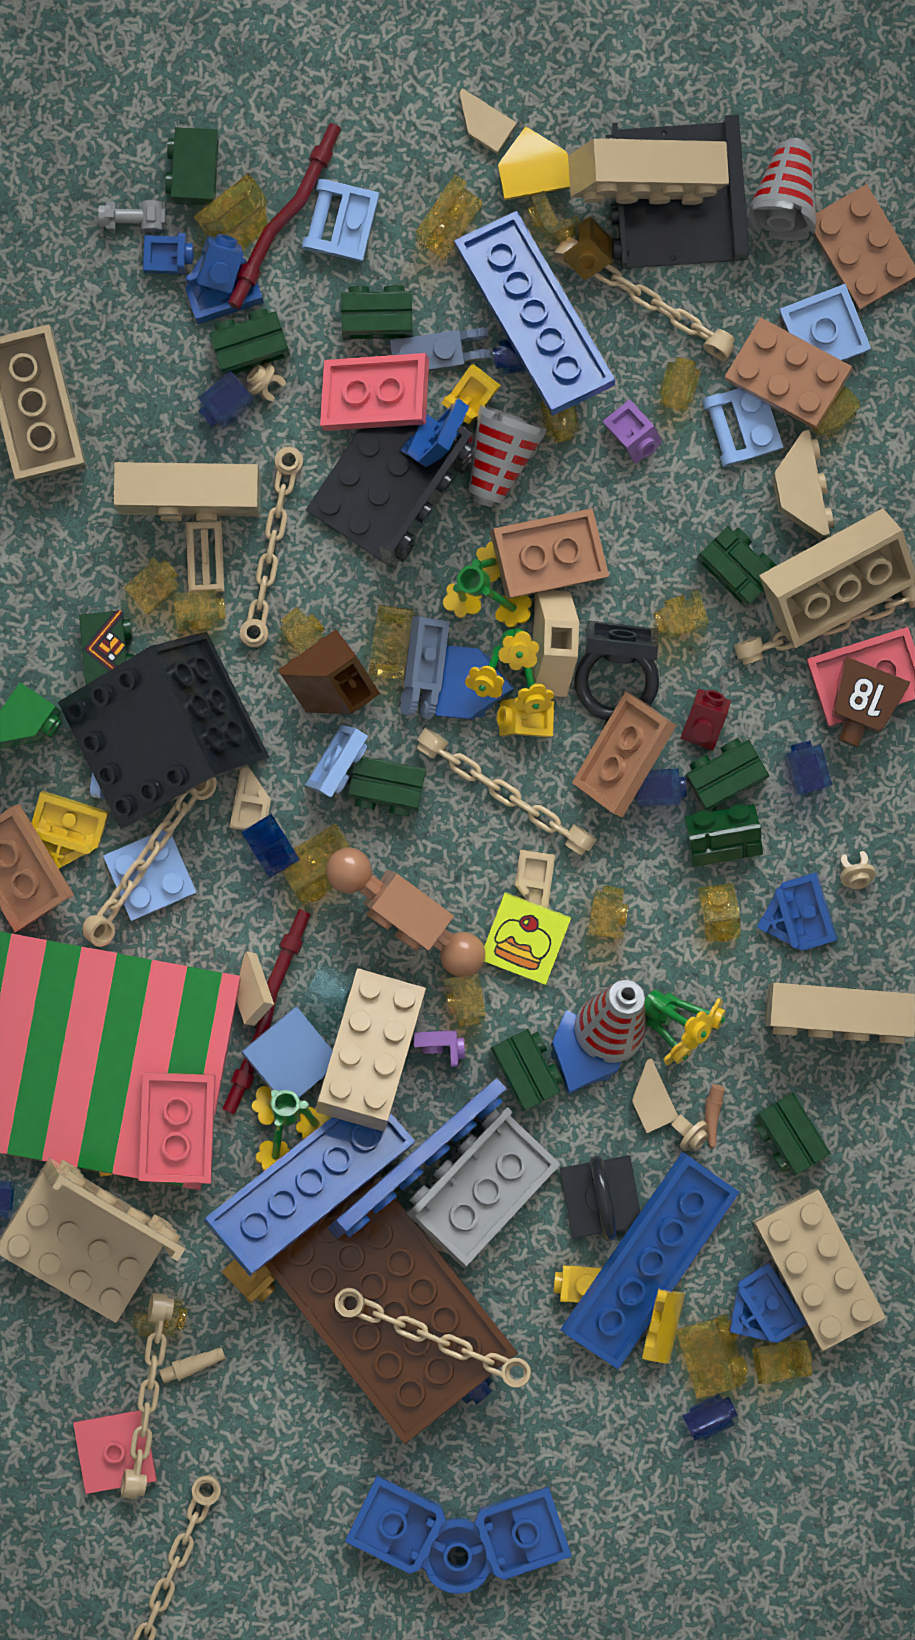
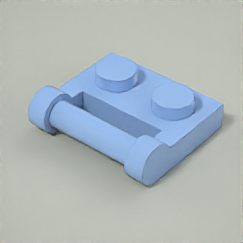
[301,179,379,263]
[702,388,784,467]

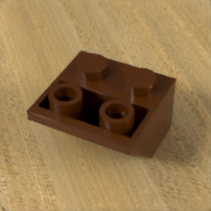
[278,630,380,714]

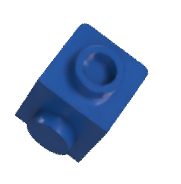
[143,233,194,275]
[196,234,243,293]

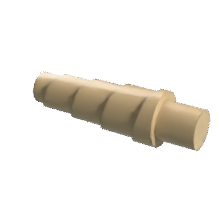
[159,1348,226,1383]

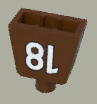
[832,657,910,748]

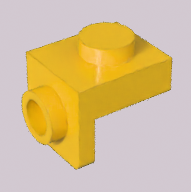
[441,364,501,424]

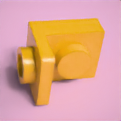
[497,698,554,737]
[553,1265,602,1303]

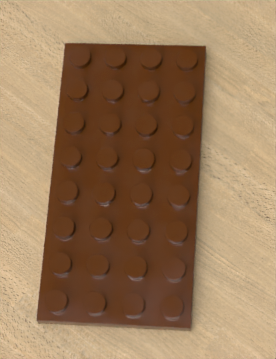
[265,1175,519,1444]

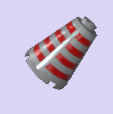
[746,138,817,241]
[468,405,547,507]
[574,980,646,1063]

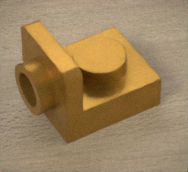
[564,216,612,280]
[222,1259,276,1304]

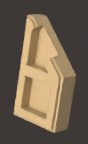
[459,88,517,154]
[229,767,271,835]
[515,850,555,908]
[237,951,274,1026]
[632,1058,678,1133]

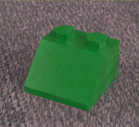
[0,682,63,749]

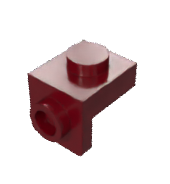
[680,689,731,750]

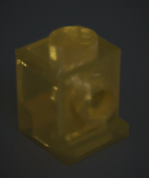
[652,589,709,639]
[173,590,226,632]
[280,607,330,654]
[587,886,629,940]
[443,973,486,1028]

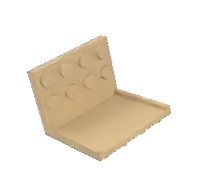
[0,1157,185,1323]

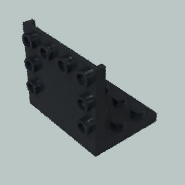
[305,425,474,569]
[58,631,269,829]

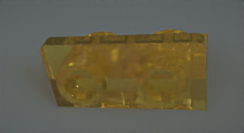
[415,174,483,259]
[275,823,351,906]
[676,1313,748,1399]

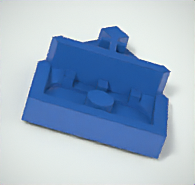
[185,244,264,325]
[399,398,469,467]
[435,646,515,720]
[757,872,838,951]
[551,1010,621,1094]
[729,1263,806,1343]

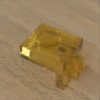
[527,191,580,242]
[123,557,179,615]
[698,883,741,942]
[132,1298,188,1337]
[752,1340,813,1384]

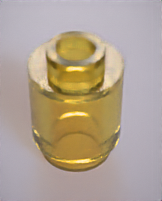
[659,357,701,412]
[811,386,861,437]
[539,399,581,443]

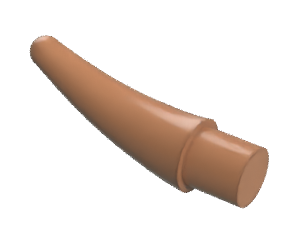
[705,1084,725,1148]

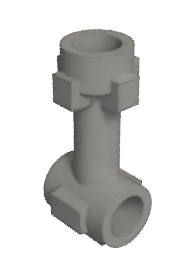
[98,200,165,232]

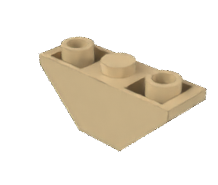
[772,430,834,539]
[532,590,579,697]

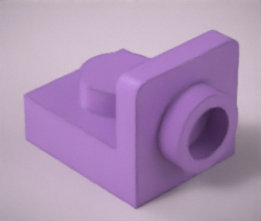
[602,399,662,463]
[414,1030,465,1067]

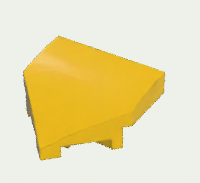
[498,127,570,201]
[31,790,110,869]

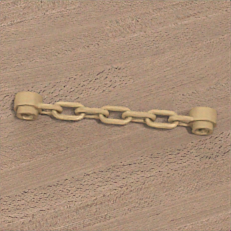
[553,238,735,361]
[240,447,303,648]
[733,584,915,665]
[417,727,597,855]
[82,778,217,947]
[335,1288,531,1388]
[121,1293,174,1499]
[132,1475,221,1640]

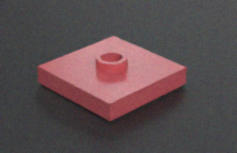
[73,1410,157,1494]

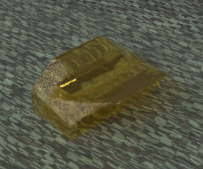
[194,173,268,251]
[368,605,415,681]

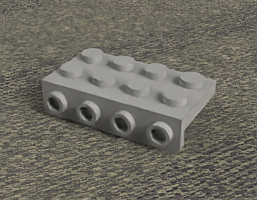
[407,1107,561,1268]

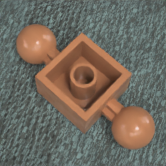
[326,848,485,977]

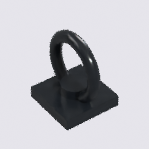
[574,620,659,721]
[560,1155,640,1241]

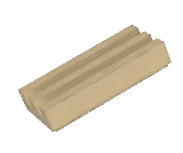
[186,521,225,594]

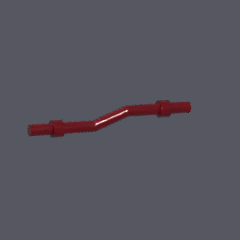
[228,123,342,309]
[222,909,311,1115]

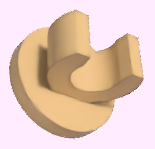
[246,363,286,401]
[840,851,876,889]
[671,1114,709,1151]

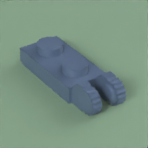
[390,328,492,371]
[400,616,449,719]

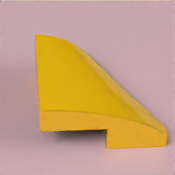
[642,1288,685,1363]

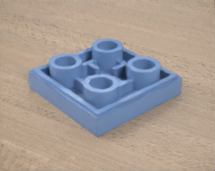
[241,1007,333,1097]

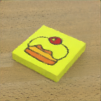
[484,892,571,985]

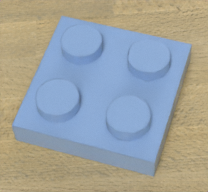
[779,284,871,361]
[305,725,368,797]
[103,830,197,921]

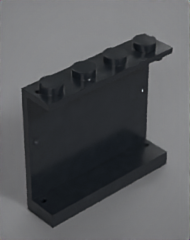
[605,114,750,269]

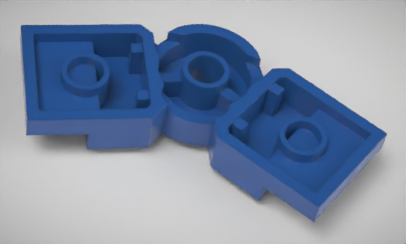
[345,1475,572,1594]

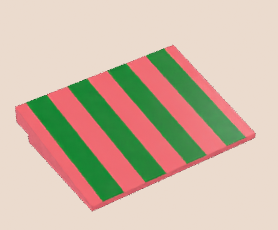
[0,931,241,1191]

